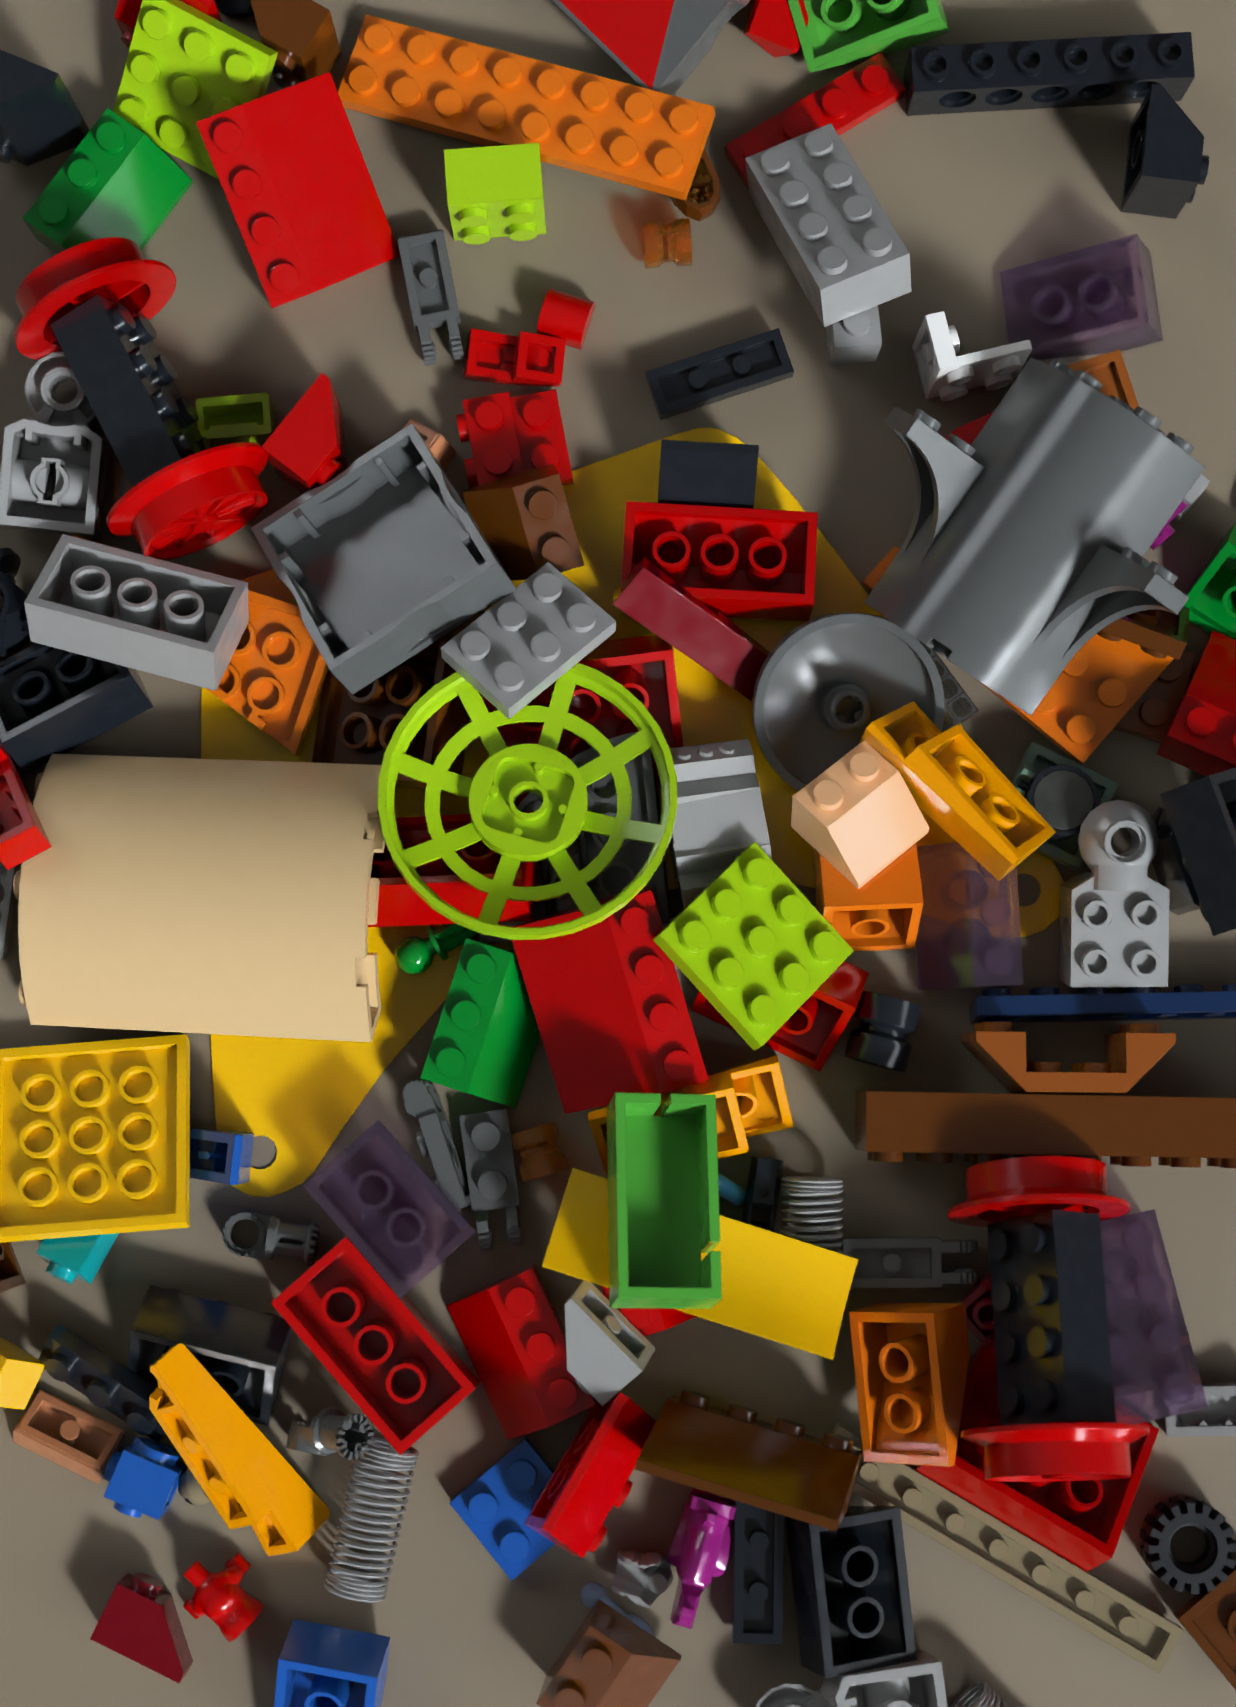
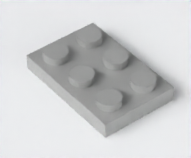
[441,562,616,719]

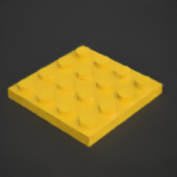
[0,1034,190,1243]

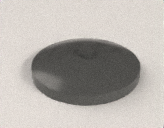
[752,612,945,791]

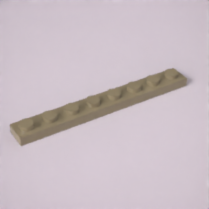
[832,1423,1184,1674]

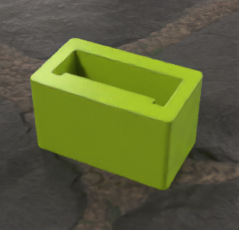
[196,392,277,447]

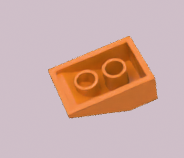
[849,1302,970,1467]

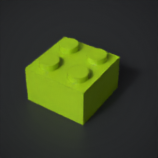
[444,143,546,245]

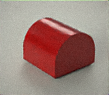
[537,288,595,350]

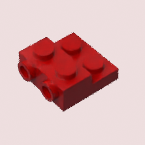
[456,389,574,487]

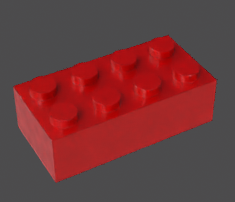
[270,1232,480,1455]

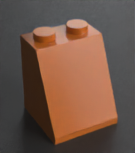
[813,843,924,952]

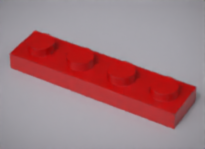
[724,52,906,190]

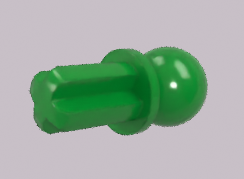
[395,924,479,974]

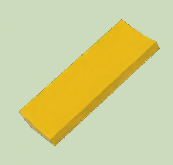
[542,1167,858,1360]

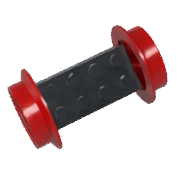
[14,237,268,560]
[947,1156,1149,1482]

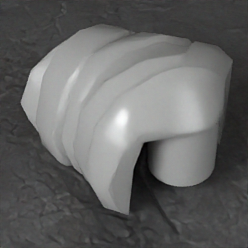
[611,1549,673,1607]

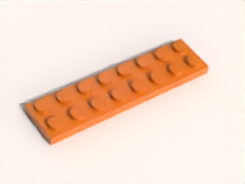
[338,15,716,201]

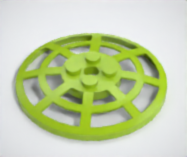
[378,663,677,940]

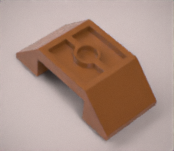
[961,1022,1176,1093]

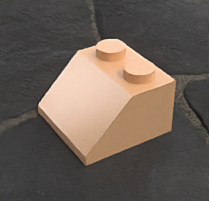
[791,740,929,889]

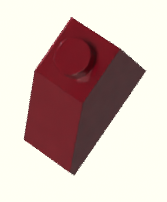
[90,1572,193,1684]

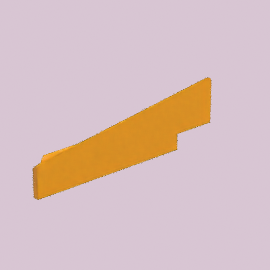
[149,1343,330,1556]

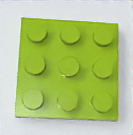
[113,0,278,179]
[653,842,854,1050]

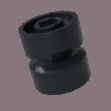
[844,991,922,1073]

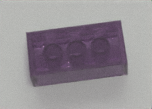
[1100,1209,1208,1424]

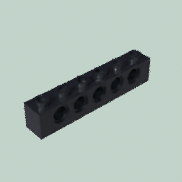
[904,32,1195,116]

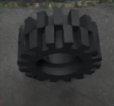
[1139,1496,1236,1594]

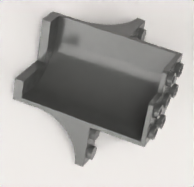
[864,358,1206,715]

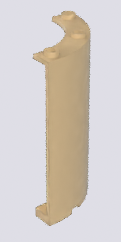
[13,754,385,1042]

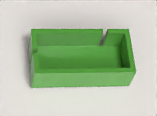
[607,1093,722,1309]

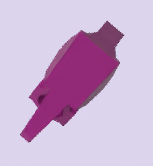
[668,1488,736,1629]

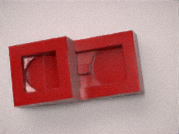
[463,328,566,387]

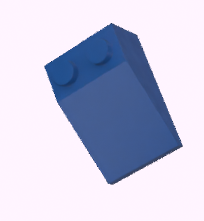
[274,1619,391,1707]

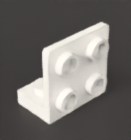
[912,311,1033,401]

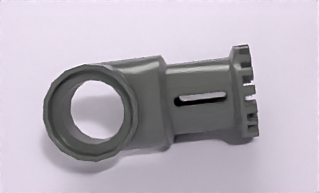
[222,1211,320,1266]
[286,1408,374,1460]

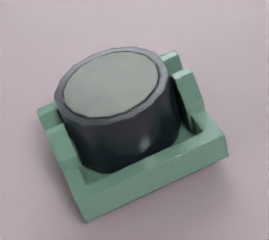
[1011,742,1119,871]

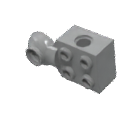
[0,352,109,539]
[1059,800,1170,987]
[755,1650,947,1707]

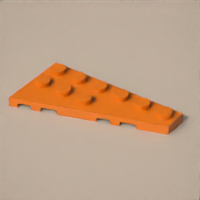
[73,534,328,757]
[863,546,1174,765]

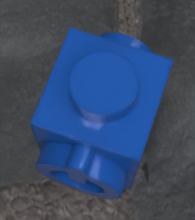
[103,1437,187,1520]

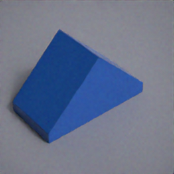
[190,1127,254,1185]

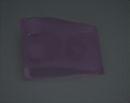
[1000,234,1163,361]

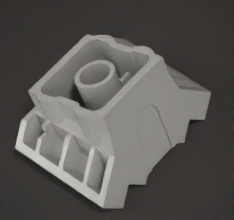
[659,739,772,908]

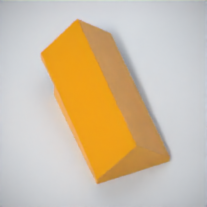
[859,701,1056,881]
[588,1054,794,1179]

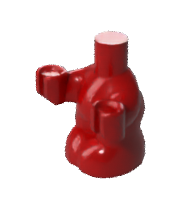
[183,1552,264,1643]

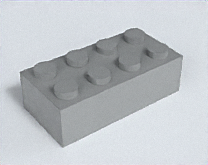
[745,123,912,327]
[24,534,249,691]

